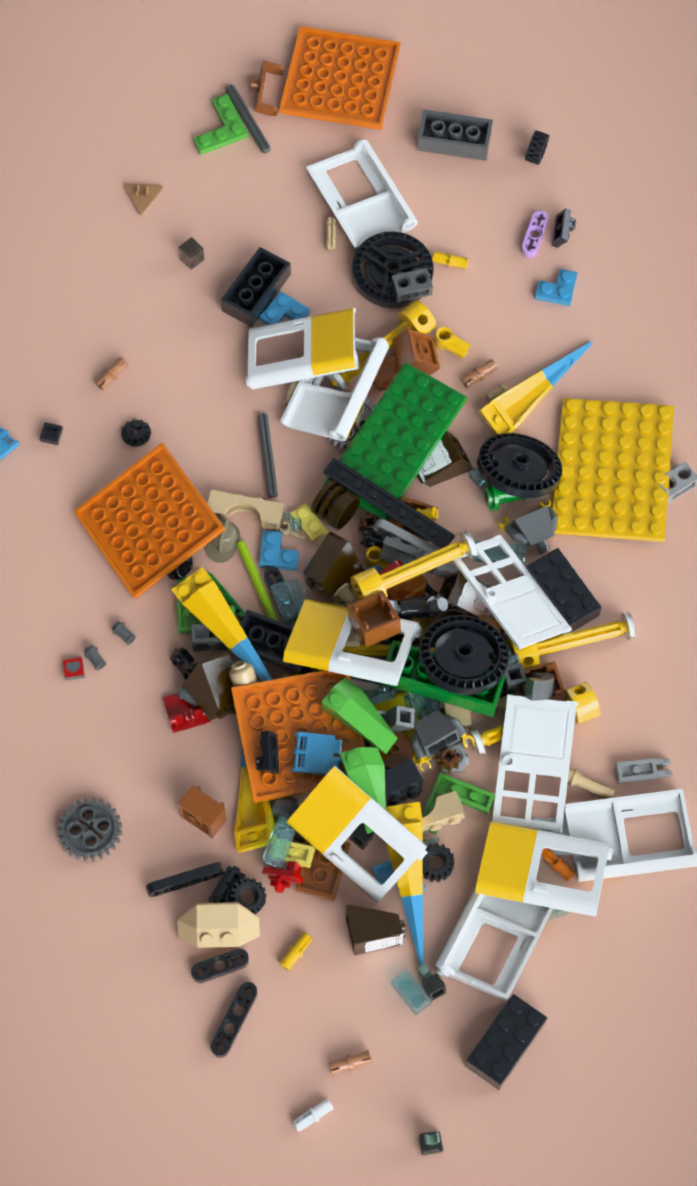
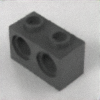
[391,268,433,303]
[191,624,229,652]

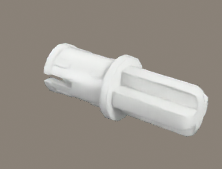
[293,1098,333,1131]

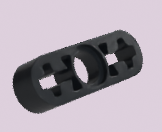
[191,949,249,983]

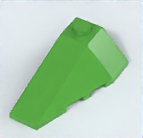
[322,678,398,755]
[340,747,386,834]

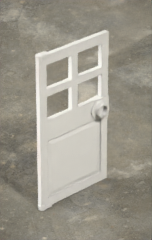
[452,534,572,650]
[492,695,578,833]

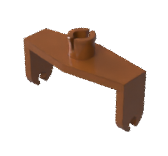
[249,60,285,116]

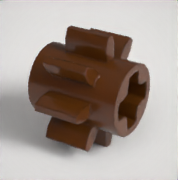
[359,514,377,537]
[436,747,461,773]

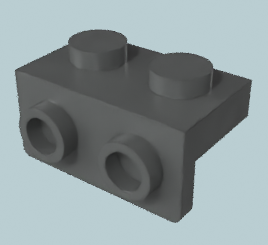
[379,536,421,565]

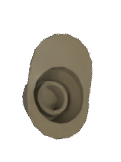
[206,520,240,563]

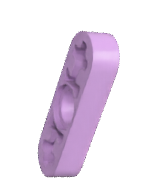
[521,211,548,258]

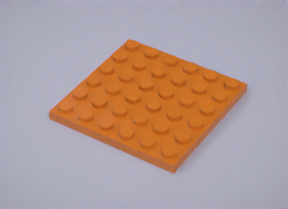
[279,26,401,130]
[73,442,226,599]
[231,670,365,803]

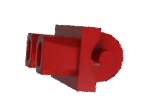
[262,859,303,893]

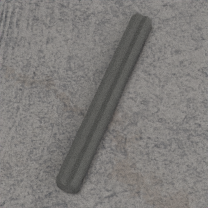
[226,84,271,154]
[258,413,278,498]

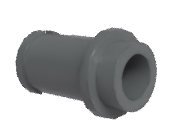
[111,621,136,645]
[84,645,107,671]
[177,686,198,708]

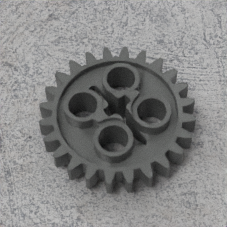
[57,797,122,862]

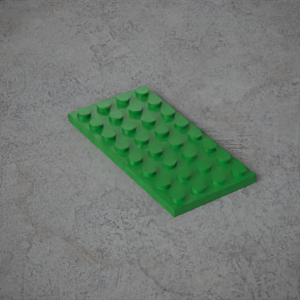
[323,362,467,521]

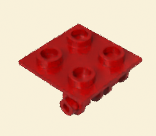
[163,694,211,733]

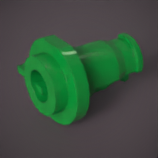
[484,483,525,511]

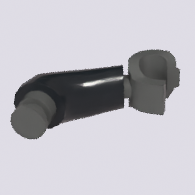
[388,596,448,618]

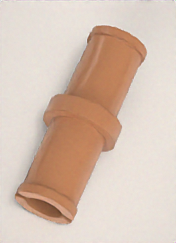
[95,357,129,390]
[461,359,498,388]
[329,1050,372,1075]

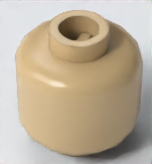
[229,661,257,687]

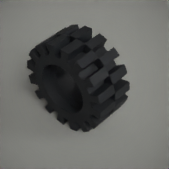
[525,130,550,165]
[423,843,454,882]
[228,878,267,914]

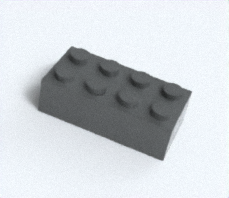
[417,109,493,161]

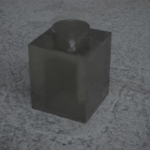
[178,237,205,270]

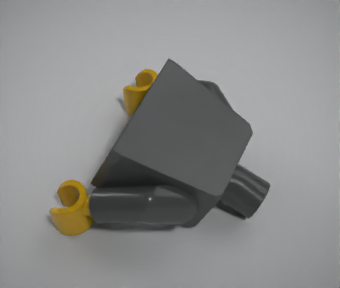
[498,499,558,554]
[412,710,474,772]

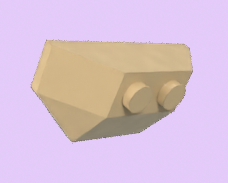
[177,902,260,948]

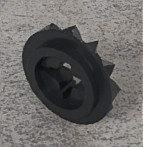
[121,419,151,447]
[167,557,193,580]

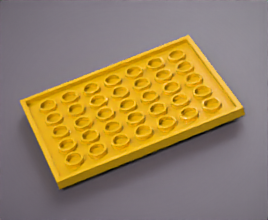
[553,398,674,542]

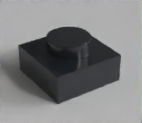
[39,422,63,445]

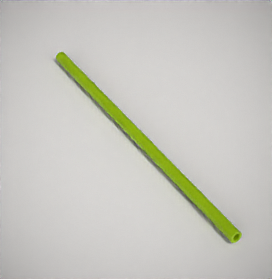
[236,541,299,676]

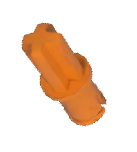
[541,848,576,882]

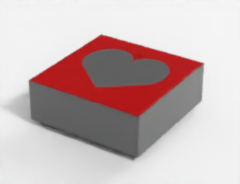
[63,657,85,680]

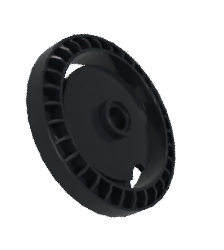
[352,231,434,308]
[477,433,562,498]
[418,615,509,695]

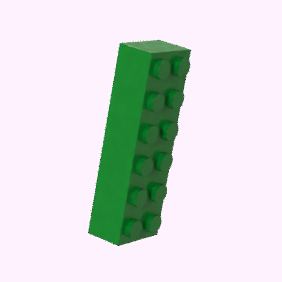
[380,640,506,717]

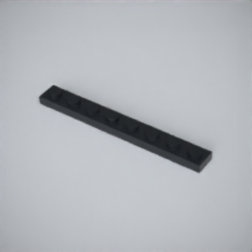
[323,457,455,549]

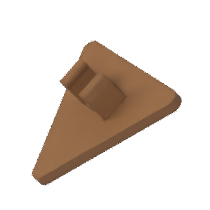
[124,184,163,215]

